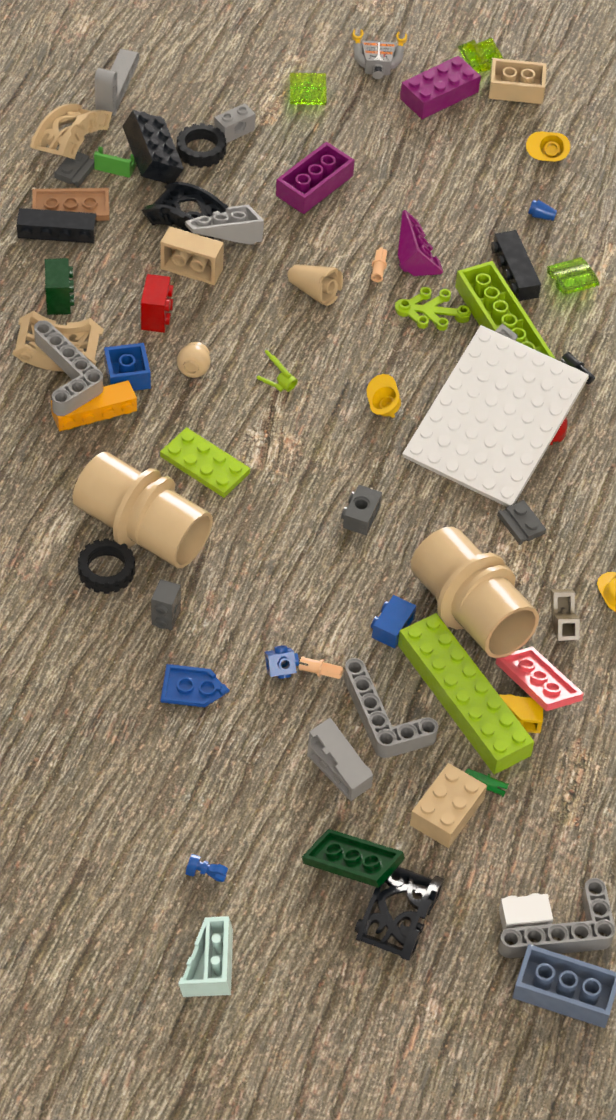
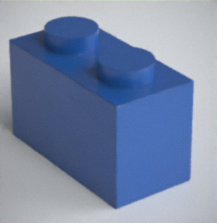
[371,595,416,649]

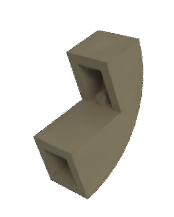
[550,589,580,641]

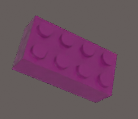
[400,55,481,119]
[276,141,355,214]

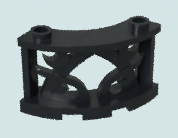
[142,182,229,239]
[355,866,444,961]

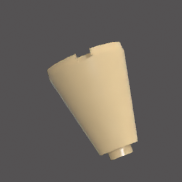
[288,264,343,306]

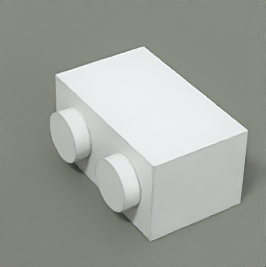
[499,893,553,931]

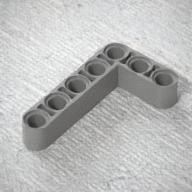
[94,49,139,116]
[34,320,103,416]
[344,658,438,758]
[498,878,615,958]

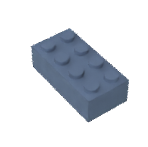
[512,944,616,1028]

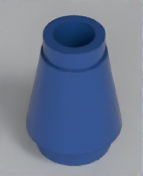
[528,199,557,221]

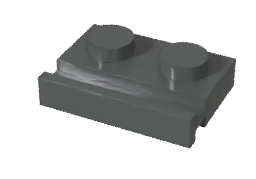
[54,151,94,187]
[497,500,546,545]

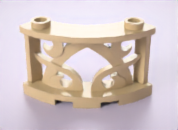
[30,103,112,159]
[13,311,104,372]

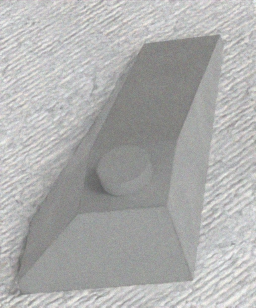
[185,205,264,245]

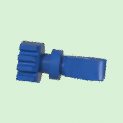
[185,854,228,882]

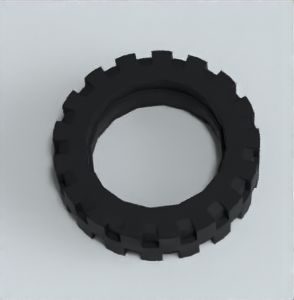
[177,123,226,168]
[78,538,135,594]

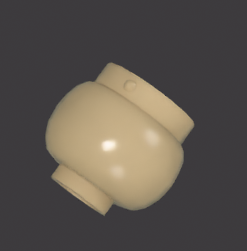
[177,342,211,378]

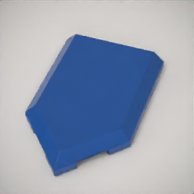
[160,664,230,708]

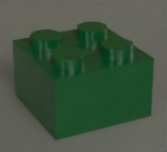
[45,258,74,315]

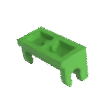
[94,146,136,178]

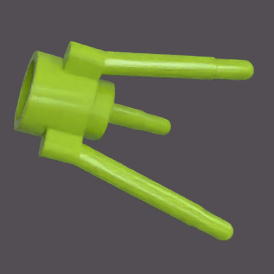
[256,350,298,392]

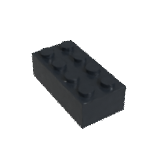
[122,110,184,184]

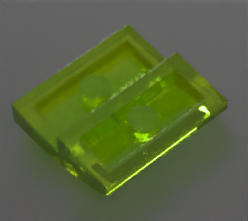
[458,37,504,72]
[290,73,327,105]
[547,257,600,295]

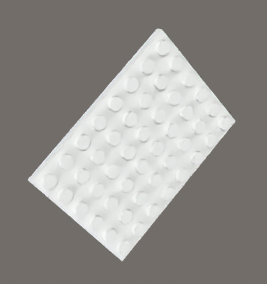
[402,325,589,507]

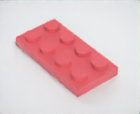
[496,647,584,711]

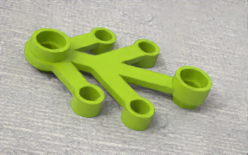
[395,287,471,331]

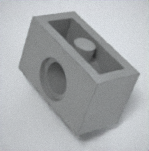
[214,103,256,143]

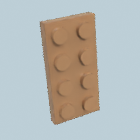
[32,188,109,221]

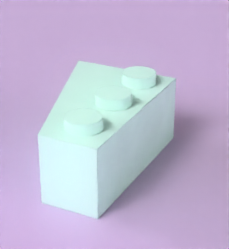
[179,916,233,997]

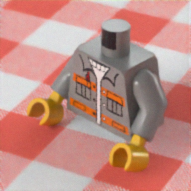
[352,29,407,79]

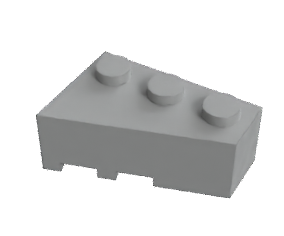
[307,717,373,801]

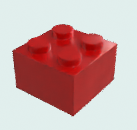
[141,274,174,333]

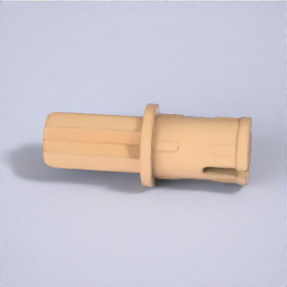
[371,247,387,282]
[299,656,343,679]

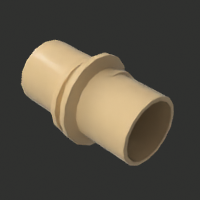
[72,452,213,569]
[411,527,539,658]

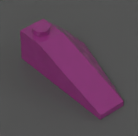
[398,210,443,276]

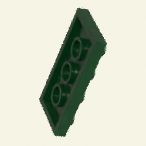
[302,829,405,888]

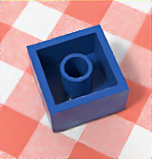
[104,343,151,391]

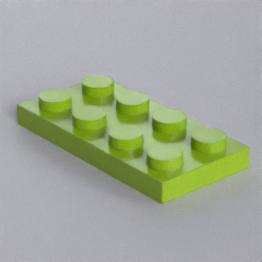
[160,427,250,498]

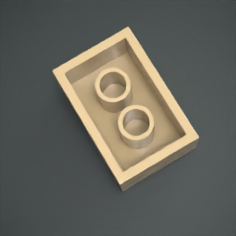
[489,58,547,104]
[161,226,224,285]
[410,763,487,848]

